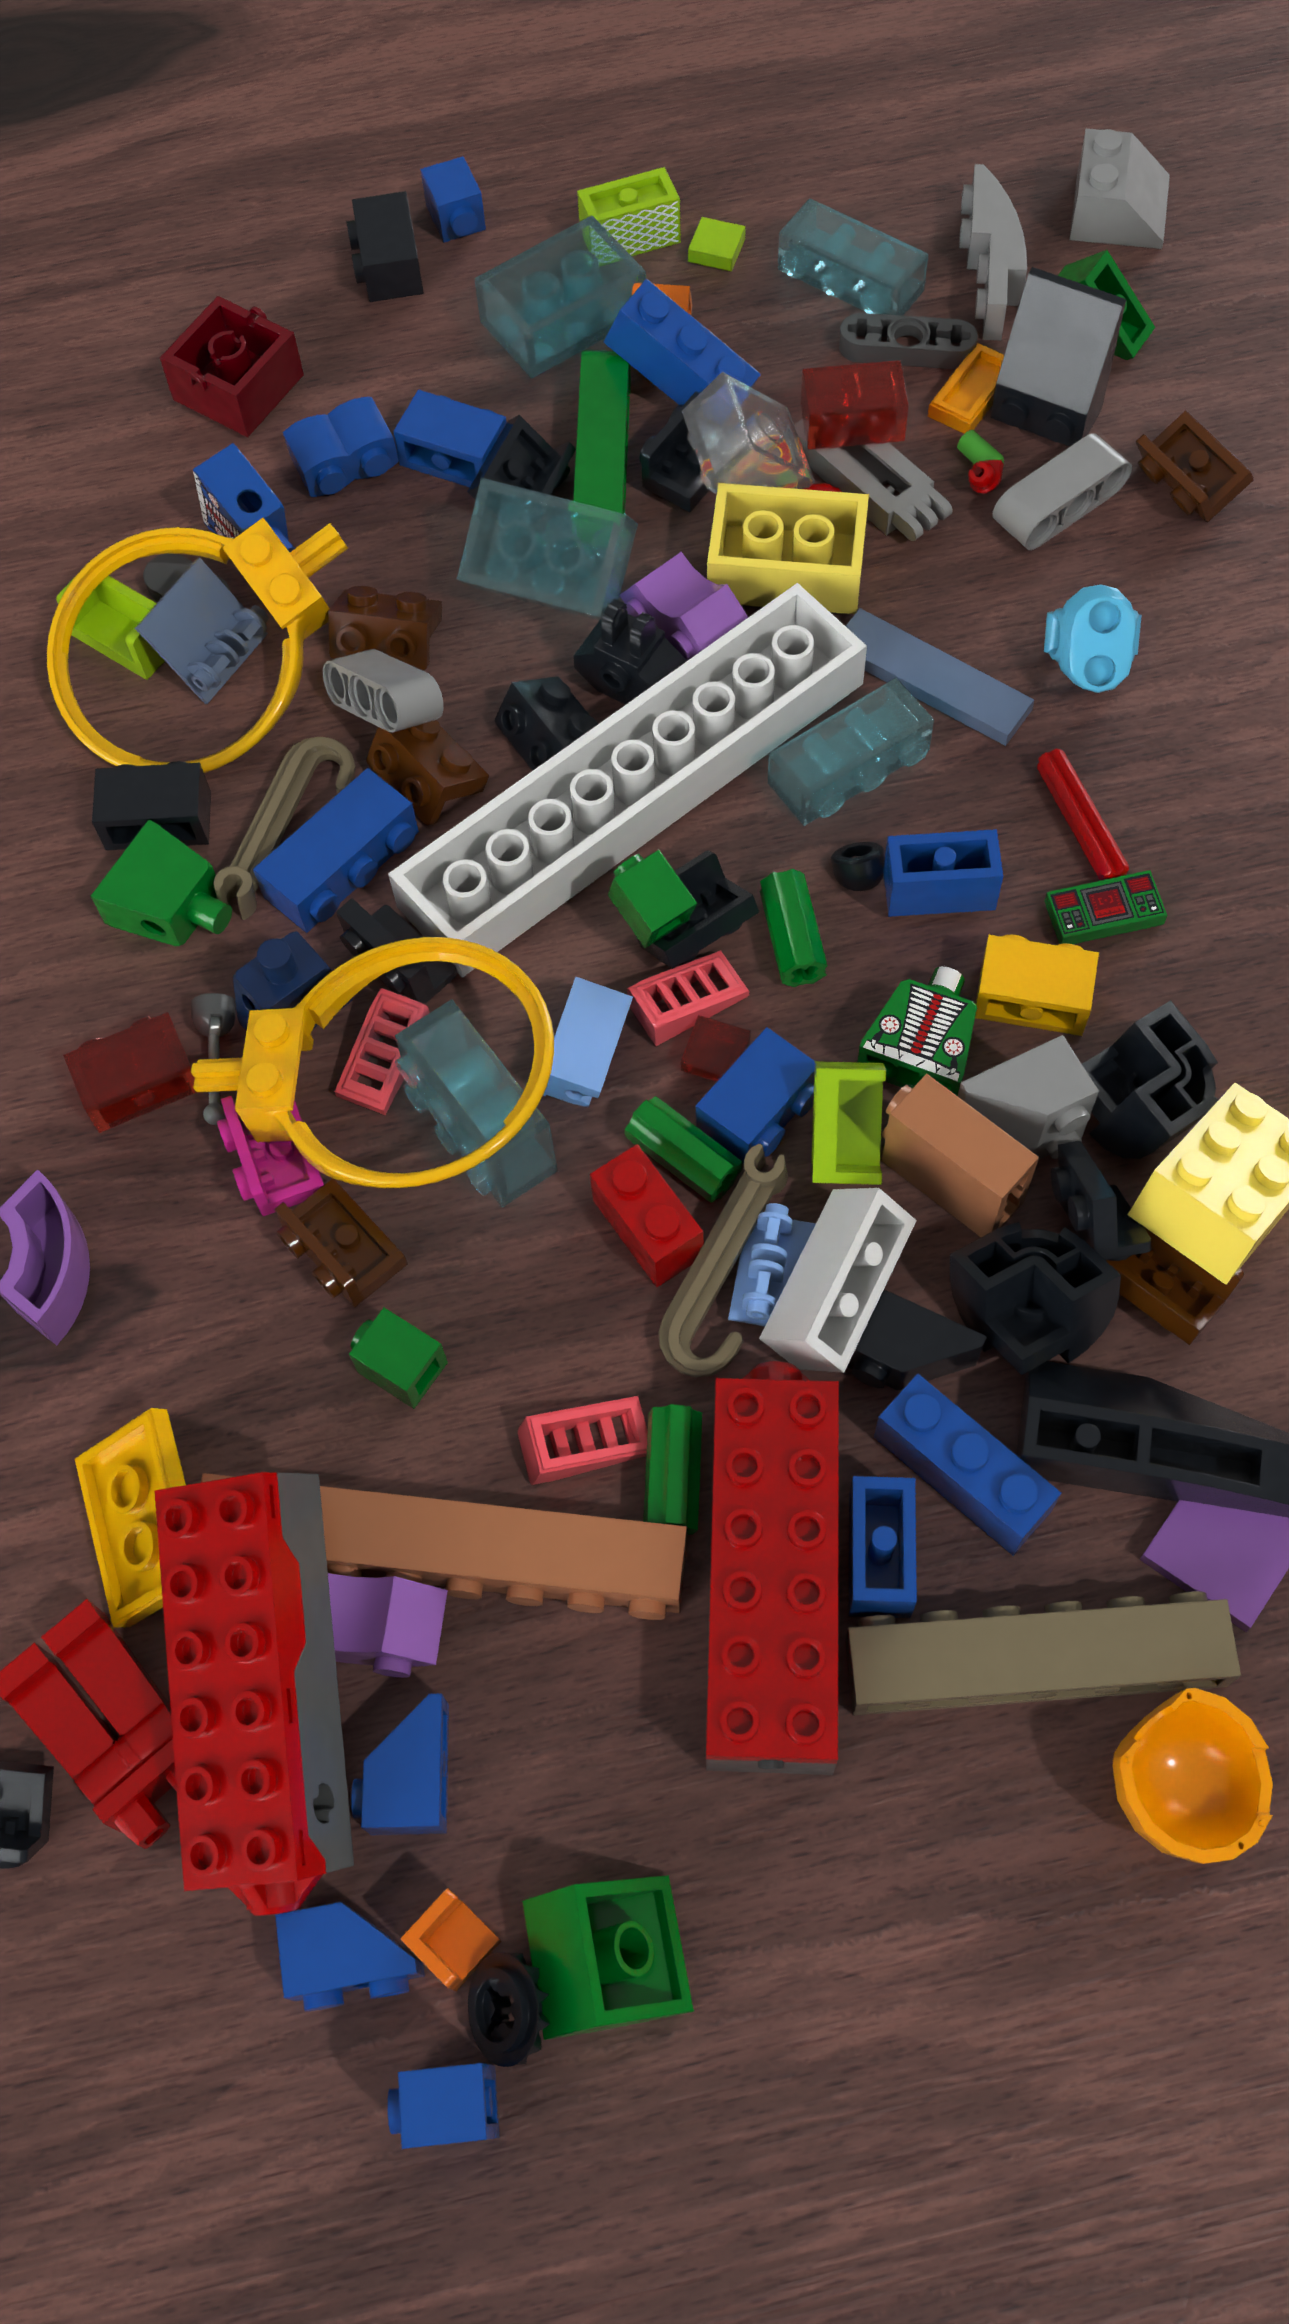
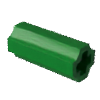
[760,869,828,987]
[624,1096,742,1203]
[643,1404,703,1535]

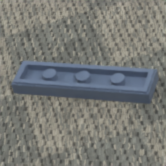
[846,608,1034,746]

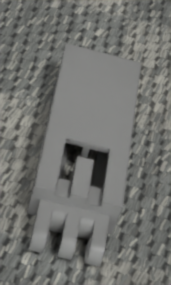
[789,397,953,541]

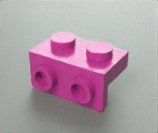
[217,1095,324,1217]

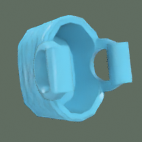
[1044,585,1142,693]

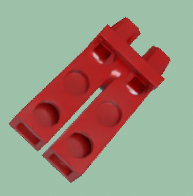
[0,1599,177,1849]

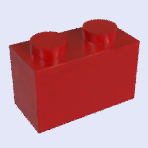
[589,1144,704,1287]

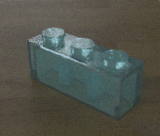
[778,198,929,316]
[768,678,934,826]

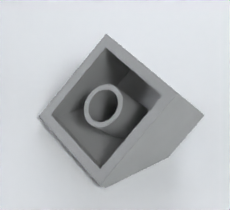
[1070,129,1170,249]
[958,1035,1099,1160]

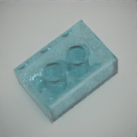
[474,215,646,379]
[457,478,638,620]
[395,999,558,1208]

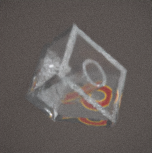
[682,372,815,494]

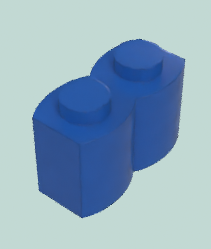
[283,397,399,497]

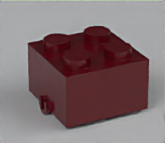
[160,296,304,437]

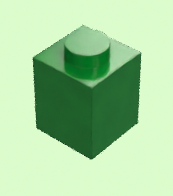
[608,850,697,948]
[349,1307,448,1409]

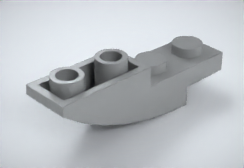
[959,164,1027,341]

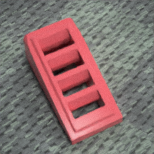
[627,950,749,1046]
[334,988,433,1115]
[518,1396,648,1485]

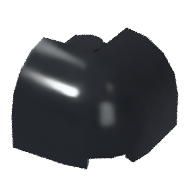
[1082,1000,1219,1159]
[950,1222,1121,1375]

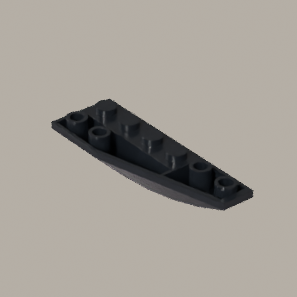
[1016,1361,1289,1518]

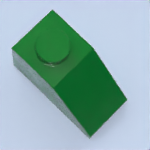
[1058,250,1155,360]

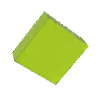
[688,217,746,271]

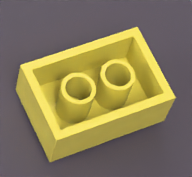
[707,483,869,614]
[1128,1083,1289,1285]

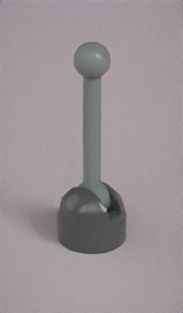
[191,993,236,1125]

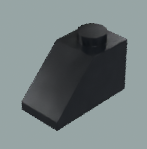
[847,1289,987,1391]

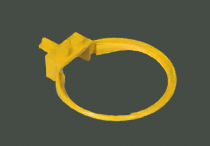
[47,518,348,773]
[191,937,554,1188]

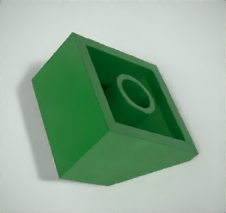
[522,1875,694,2040]

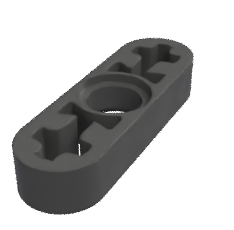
[839,313,978,369]

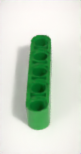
[572,350,631,547]

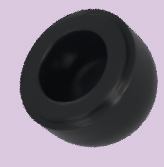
[831,842,885,891]

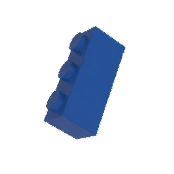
[603,278,761,425]
[253,768,419,933]
[874,1374,1062,1556]

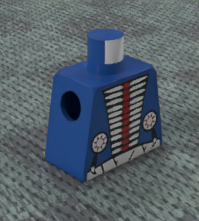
[193,443,295,553]

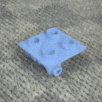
[728,1203,816,1326]

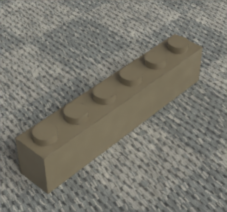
[845,1591,1241,1716]

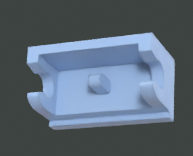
[543,977,633,1107]

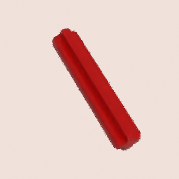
[1037,748,1129,881]

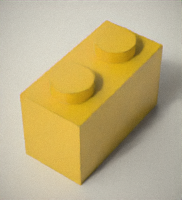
[975,934,1099,1036]

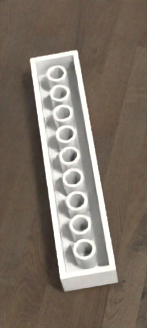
[388,583,867,978]

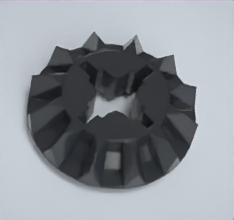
[468,1952,550,2067]

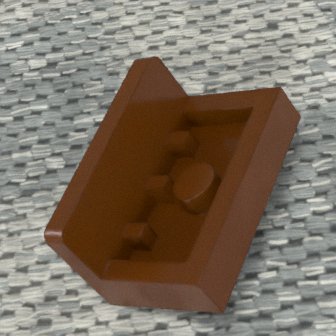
[1136,410,1254,523]
[328,586,442,670]
[366,720,490,825]
[274,1178,408,1308]
[1106,1226,1244,1345]

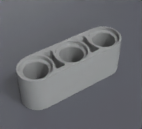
[992,433,1132,550]
[322,649,443,733]

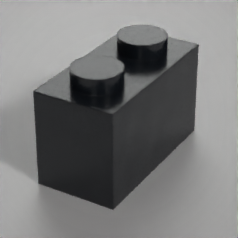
[346,191,424,302]
[92,761,211,850]

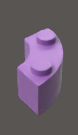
[619,552,748,661]
[0,1169,90,1346]
[328,1573,448,1678]

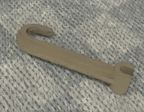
[214,737,356,920]
[659,1144,788,1378]

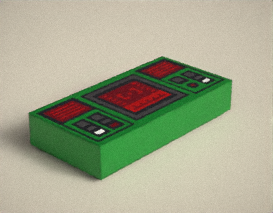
[1044,870,1167,944]

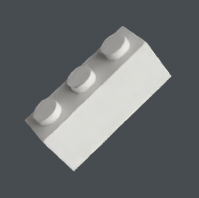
[759,1188,917,1373]

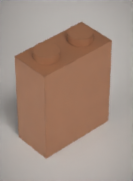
[882,1073,1039,1237]

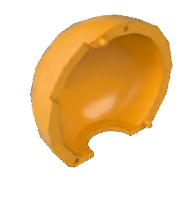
[1112,1688,1273,1864]

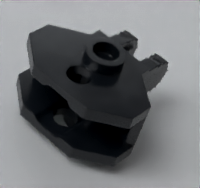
[573,599,687,705]

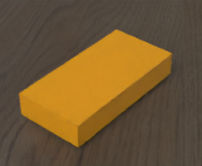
[927,343,1004,434]

